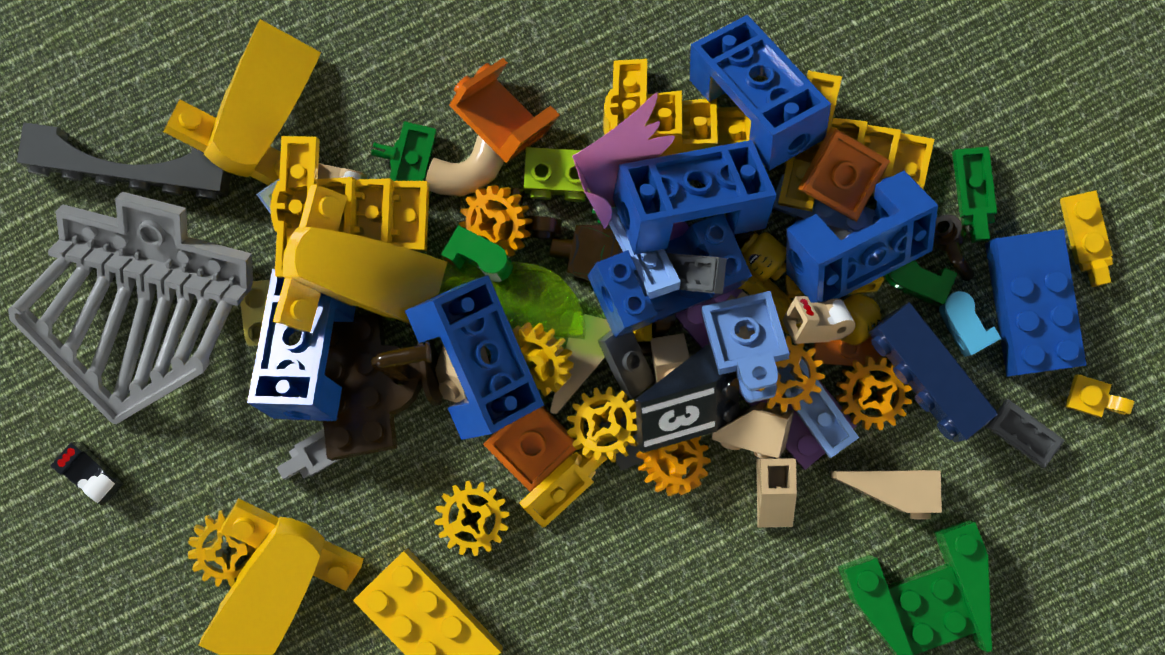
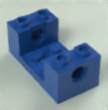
[690,15,831,170]
[613,140,777,255]
[786,171,938,303]
[588,214,752,338]
[247,269,356,421]
[405,275,544,440]

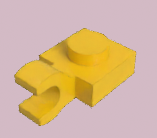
[1065,374,1134,418]

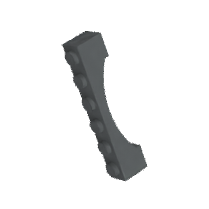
[17,122,231,200]

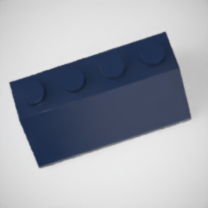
[869,302,998,442]

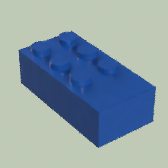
[985,229,1086,377]

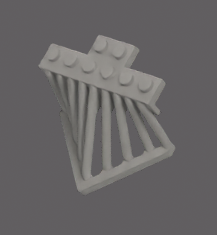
[8,191,253,424]

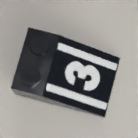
[635,344,740,453]

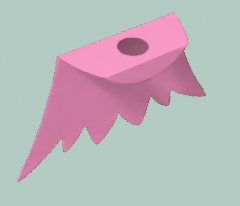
[572,93,675,229]

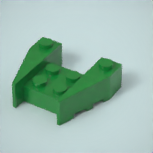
[838,520,992,655]

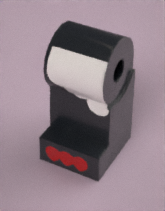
[50,442,124,506]

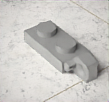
[276,429,341,480]

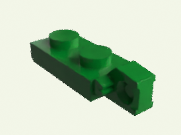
[952,146,997,243]

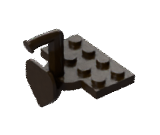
[323,313,443,461]

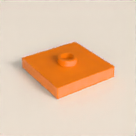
[797,127,890,222]
[483,406,577,492]

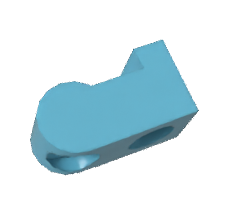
[939,291,1001,357]

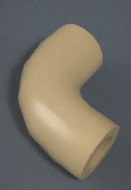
[425,135,505,197]

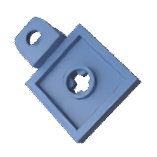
[702,291,790,403]

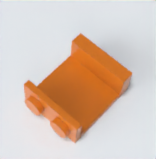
[449,58,560,163]

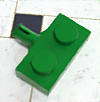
[371,121,438,181]

